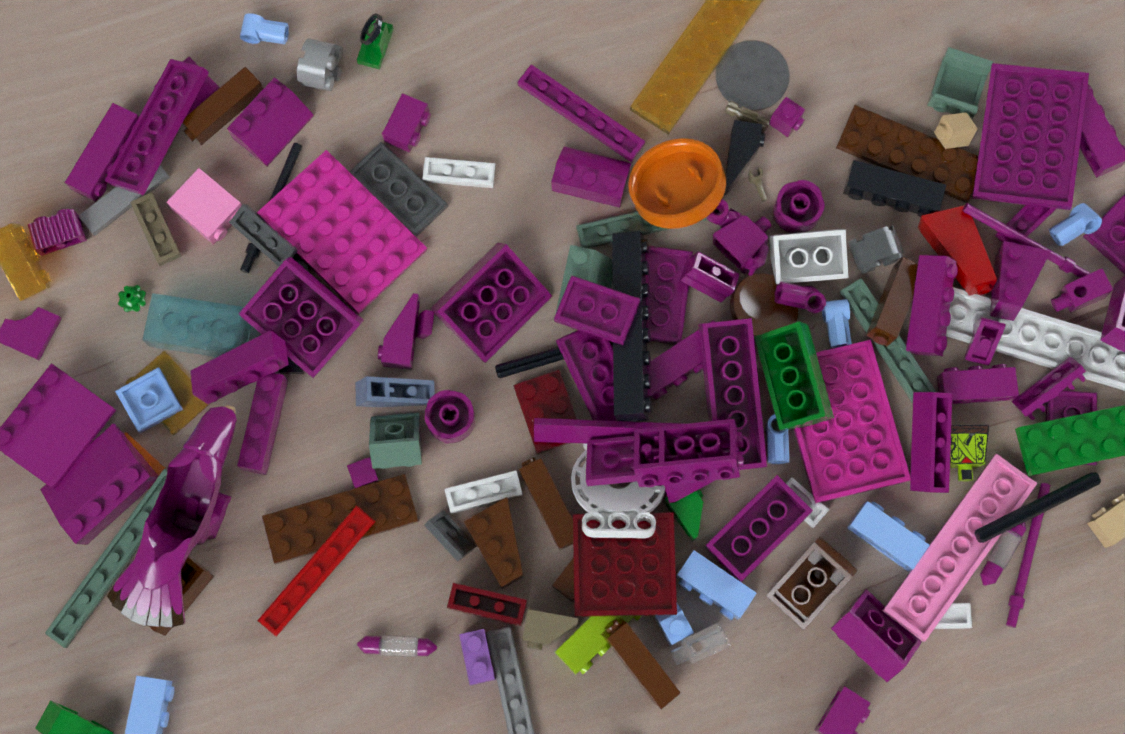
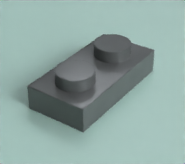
[424,510,476,562]

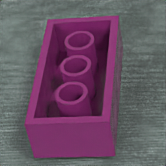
[705,475,813,582]

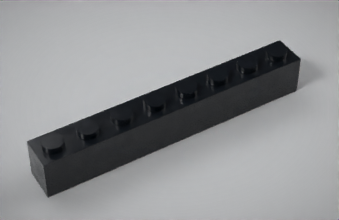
[612,231,652,422]

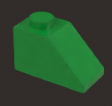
[663,489,704,542]

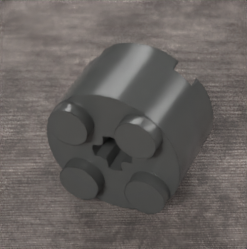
[848,225,904,274]

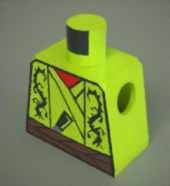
[950,425,989,482]

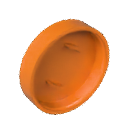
[628,138,726,229]

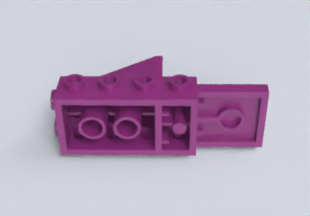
[586,419,744,503]

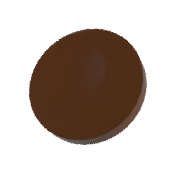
[730,273,798,340]

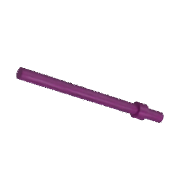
[962,203,1090,278]
[1006,483,1051,628]

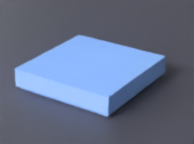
[115,367,183,434]

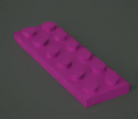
[105,59,209,196]

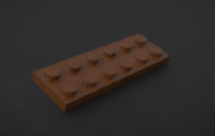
[836,105,978,203]
[262,474,419,564]

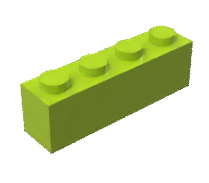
[555,616,642,675]

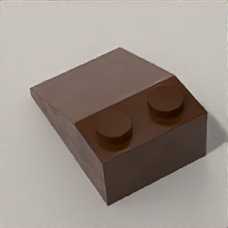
[766,537,858,630]

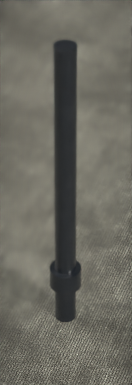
[240,143,302,274]

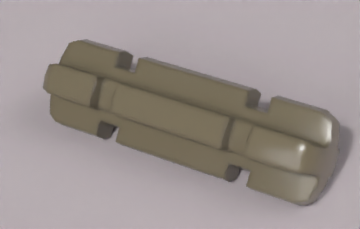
[725,101,770,132]

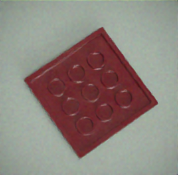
[573,513,677,617]

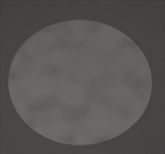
[716,41,790,110]

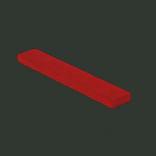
[257,506,376,637]

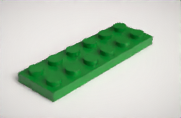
[1015,405,1125,477]

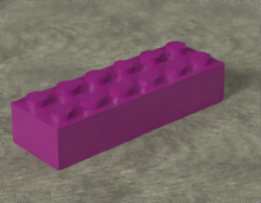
[698,318,767,470]

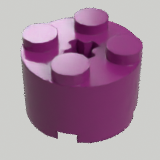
[773,180,825,233]
[425,390,475,444]

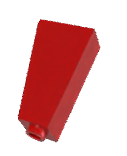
[918,205,997,296]

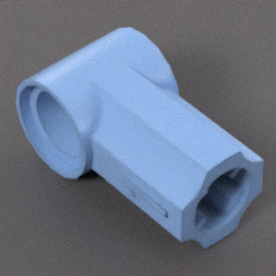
[240,13,289,44]
[1049,203,1102,246]
[822,299,852,348]
[765,414,789,464]

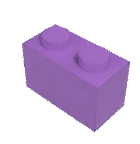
[459,629,496,686]

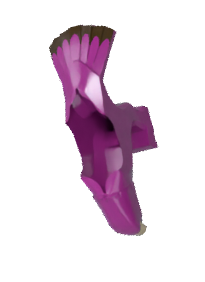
[107,405,237,628]

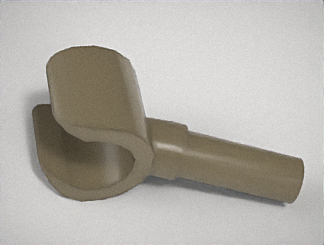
[748,167,767,202]

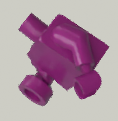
[706,199,771,276]

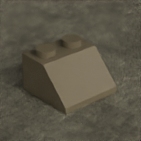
[522,609,578,650]

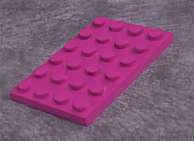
[257,150,427,315]
[794,340,911,504]

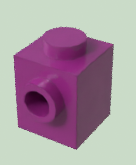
[769,97,805,137]

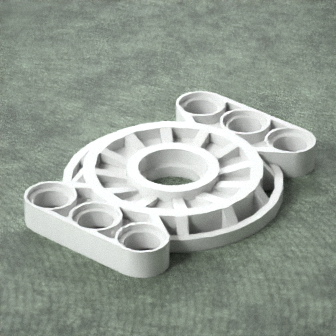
[571,443,665,538]

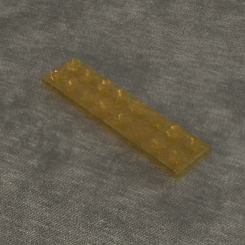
[630,0,763,135]

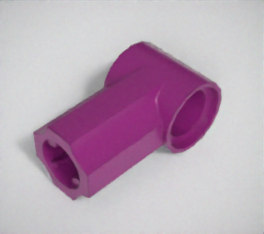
[774,281,826,313]

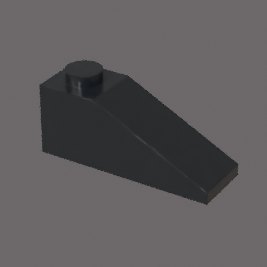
[724,120,765,195]

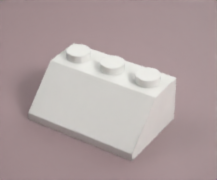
[769,229,849,284]

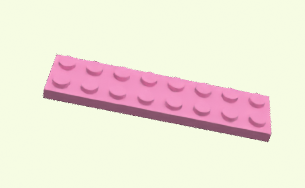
[882,454,1037,642]

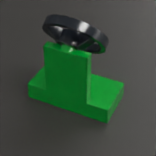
[357,13,394,70]

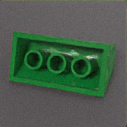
[754,321,834,431]

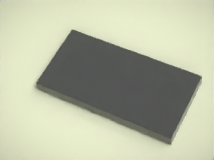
[350,142,448,237]

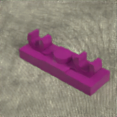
[1011,356,1086,420]

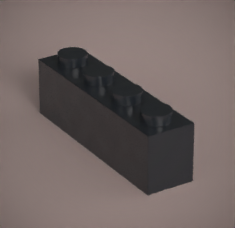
[843,160,946,217]

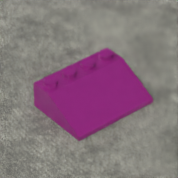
[430,242,552,363]
[239,257,364,378]
[0,363,116,489]
[40,423,159,545]

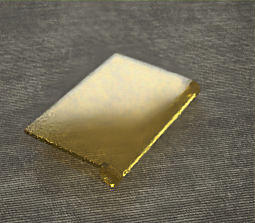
[125,351,211,435]

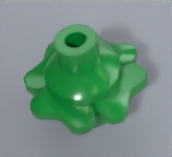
[118,285,146,312]

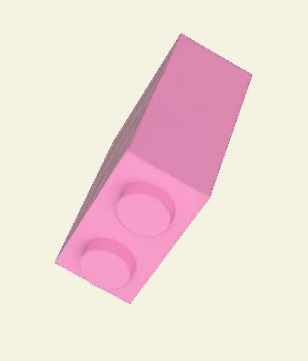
[166,168,242,245]

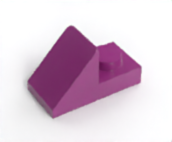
[965,317,1006,366]

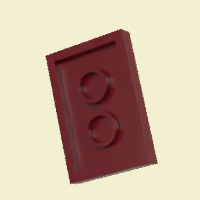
[513,370,577,455]

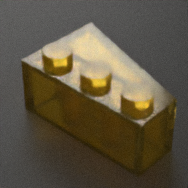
[0,223,51,301]

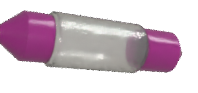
[980,522,1026,586]
[357,635,437,657]

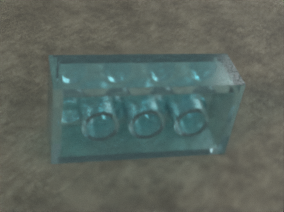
[142,293,251,357]

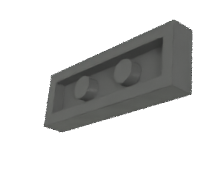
[229,204,298,267]

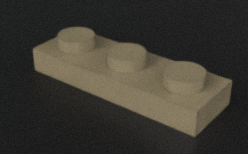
[130,192,182,266]

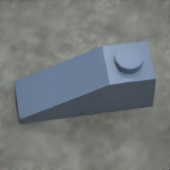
[355,376,435,408]

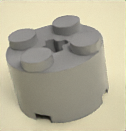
[297,38,343,91]

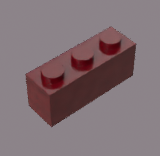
[447,583,527,627]

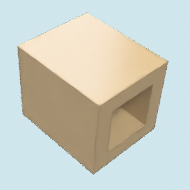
[934,112,978,149]

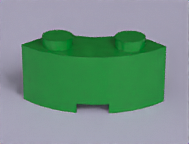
[35,700,114,734]

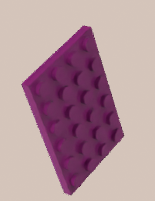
[972,63,1089,210]

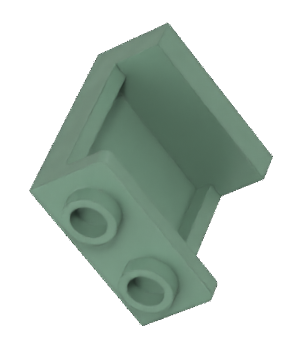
[927,47,993,120]

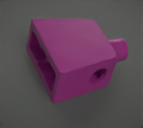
[1051,268,1113,313]

